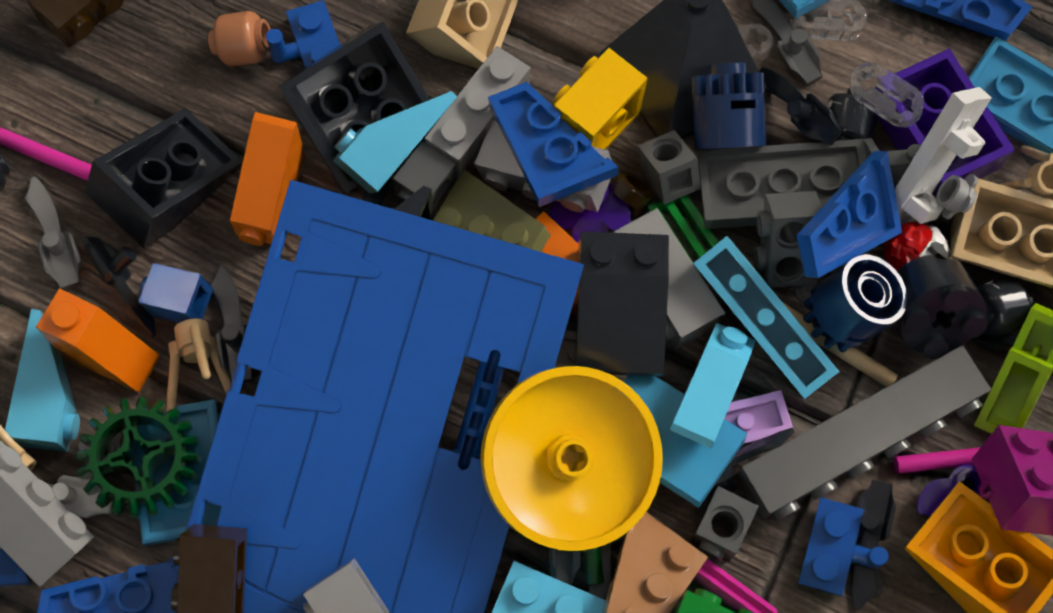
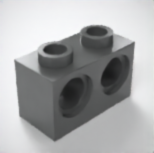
[753,191,822,288]

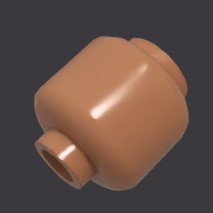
[208,11,271,67]

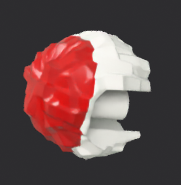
[882,221,950,271]

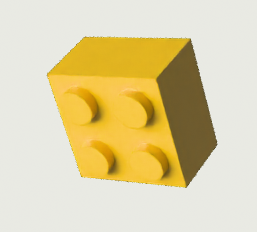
[552,48,648,150]

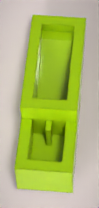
[974,303,1053,434]

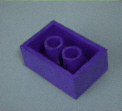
[870,48,1015,198]

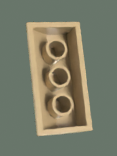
[406,0,518,69]
[950,178,1053,288]

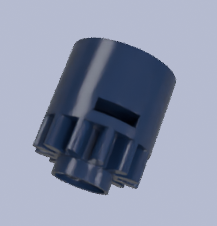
[692,62,766,149]
[803,255,907,353]

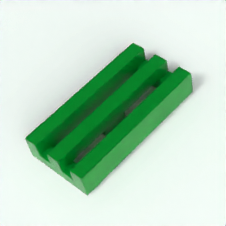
[646,195,719,273]

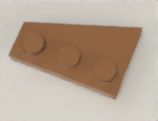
[603,512,708,613]

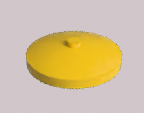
[481,366,663,551]

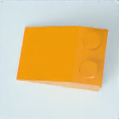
[905,481,1053,613]

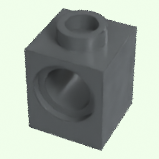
[637,130,701,204]
[393,141,457,210]
[690,486,759,562]

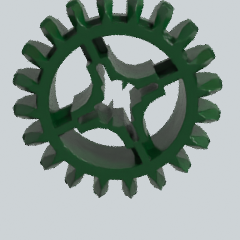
[75,397,201,519]

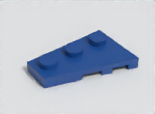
[888,0,1032,41]
[488,82,618,207]
[797,151,902,278]
[37,557,178,613]

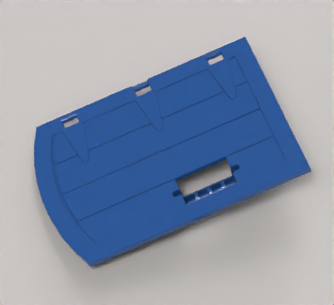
[174,180,584,613]

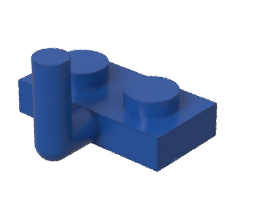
[266,0,340,68]
[798,497,889,597]

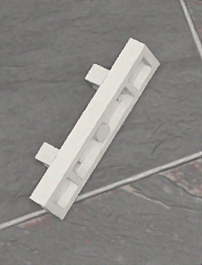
[895,87,992,225]

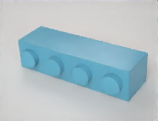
[693,236,839,399]

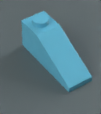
[332,91,457,193]
[5,309,80,452]
[670,323,756,448]

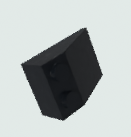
[85,108,243,248]
[576,232,669,376]

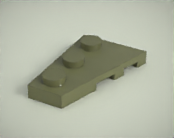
[433,169,551,252]

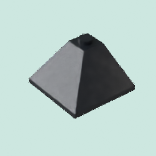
[600,0,767,139]
[278,22,441,194]

